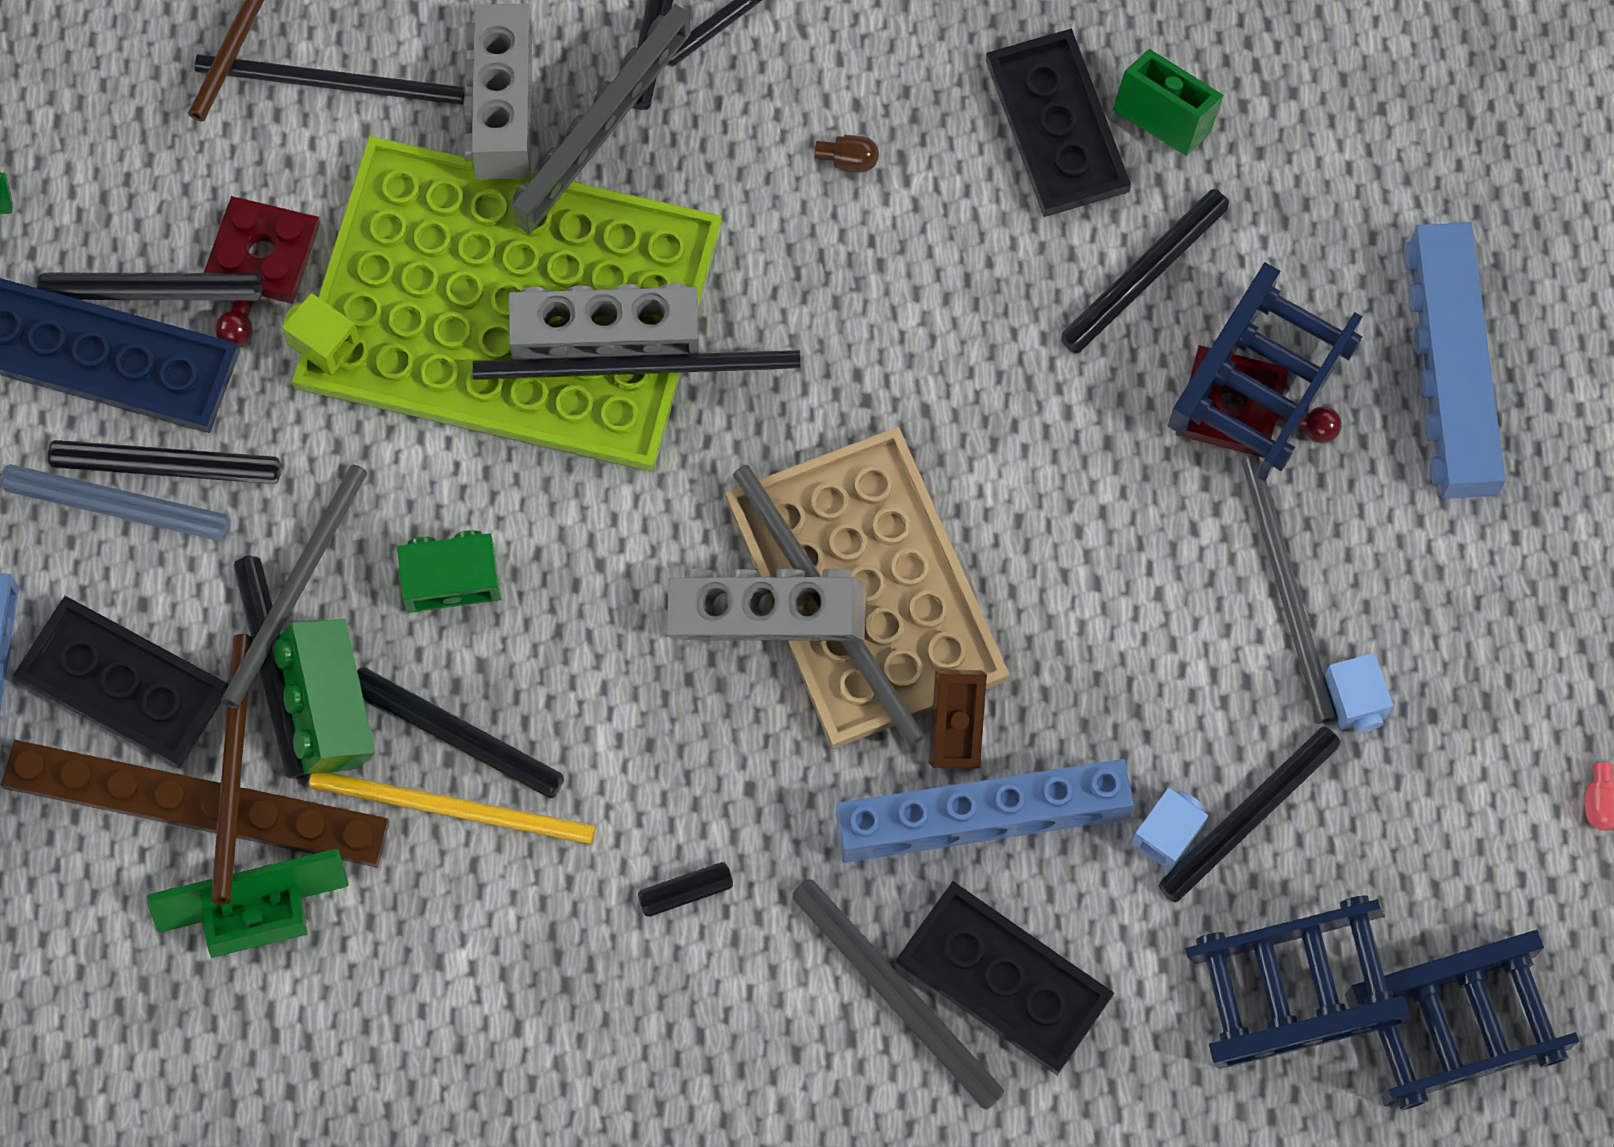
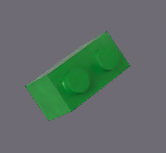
[1112,49,1224,156]
[397,530,501,613]

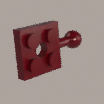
[203,196,320,347]
[1175,345,1342,458]

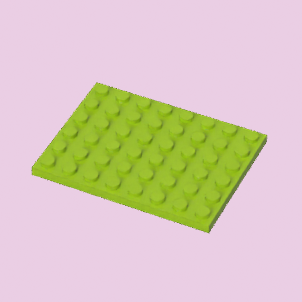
[292,135,722,472]

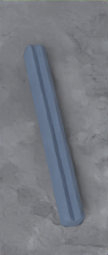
[1,464,230,541]

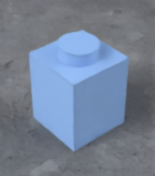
[1324,653,1393,733]
[1131,787,1209,871]

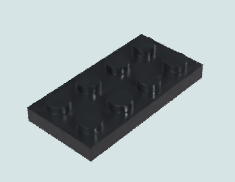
[986,28,1131,217]
[13,595,229,769]
[896,881,1114,1076]

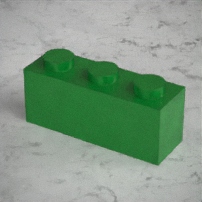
[274,619,375,775]

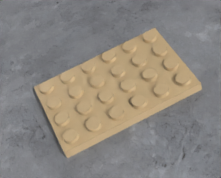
[725,426,1010,750]

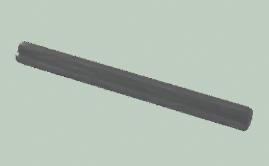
[793,879,1004,1110]

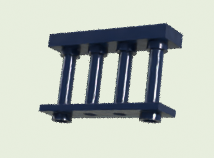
[1167,262,1363,481]
[1185,895,1413,1069]
[1345,929,1579,1110]

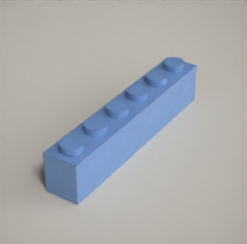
[1404,222,1506,499]

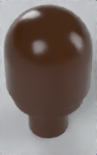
[815,134,879,173]

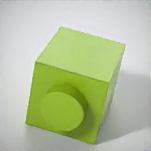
[282,293,361,376]

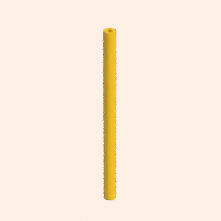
[309,772,596,845]

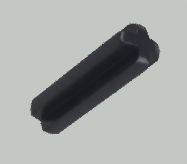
[638,862,733,917]

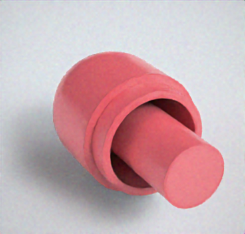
[1584,762,1614,831]

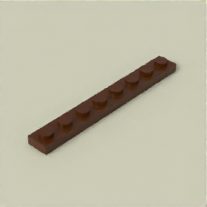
[1,739,390,868]

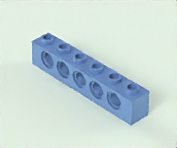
[836,759,1134,863]

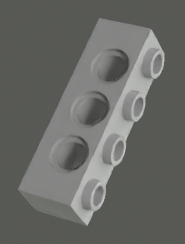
[464,3,532,179]
[509,283,699,360]
[667,569,866,641]

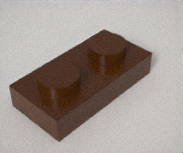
[929,670,987,768]

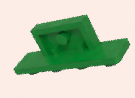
[147,849,349,958]

